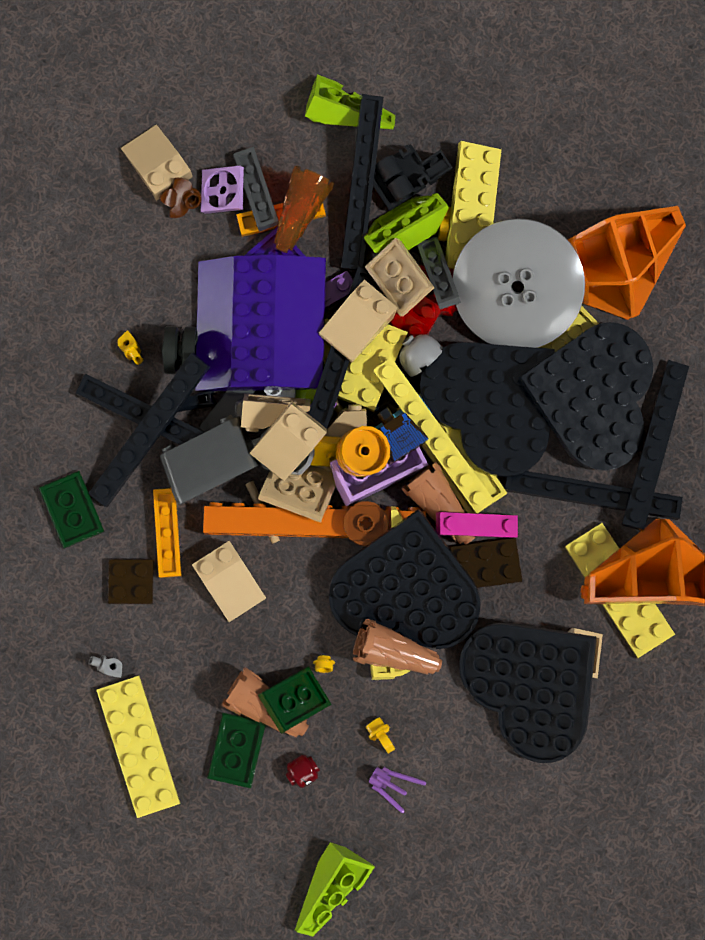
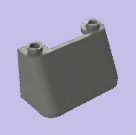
[160,415,261,505]

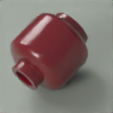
[285,754,320,788]

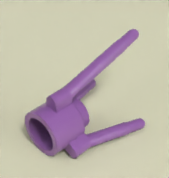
[369,767,426,813]

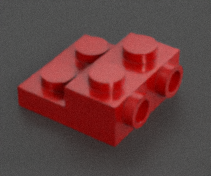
[389,293,443,337]

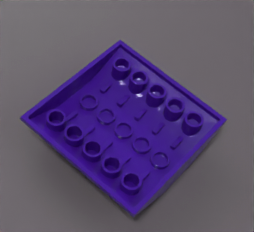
[195,255,326,391]

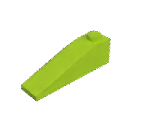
[305,74,396,129]
[295,842,375,937]

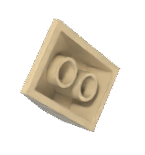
[121,124,192,200]
[319,280,398,362]
[241,393,310,432]
[249,401,327,481]
[192,541,266,622]

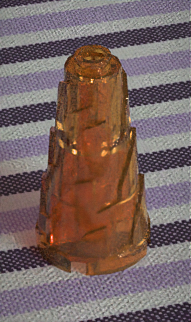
[273,166,334,253]

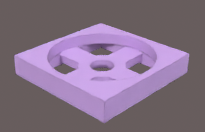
[201,166,244,214]

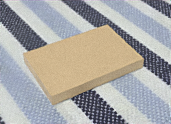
[365,238,434,317]

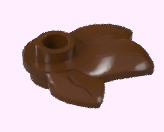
[159,177,201,218]

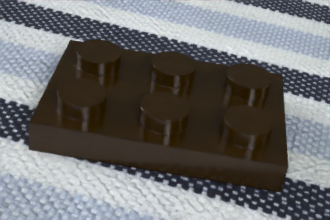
[450,538,523,588]

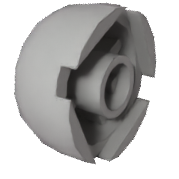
[399,334,443,377]

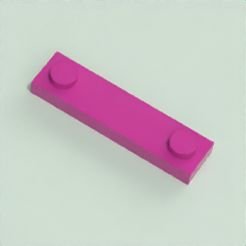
[436,512,518,538]

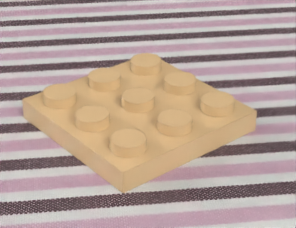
[258,465,336,523]

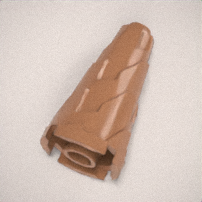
[401,461,475,545]
[353,619,442,675]
[221,667,309,738]

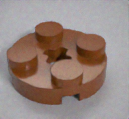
[344,501,388,546]

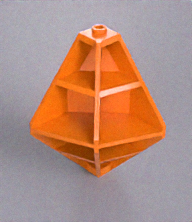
[568,206,686,320]
[581,519,705,607]

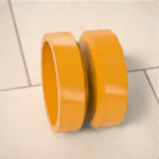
[336,426,390,477]

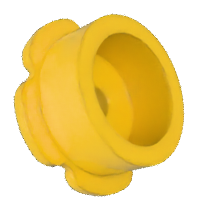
[313,655,335,673]

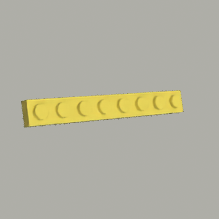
[373,357,495,514]

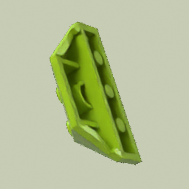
[364,193,449,253]

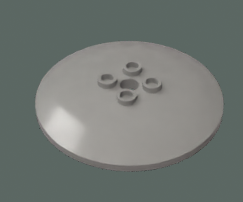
[453,219,585,348]

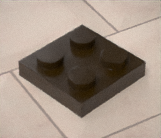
[108,560,154,604]

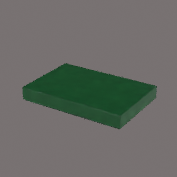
[39,471,105,549]
[258,666,332,734]
[207,713,266,788]

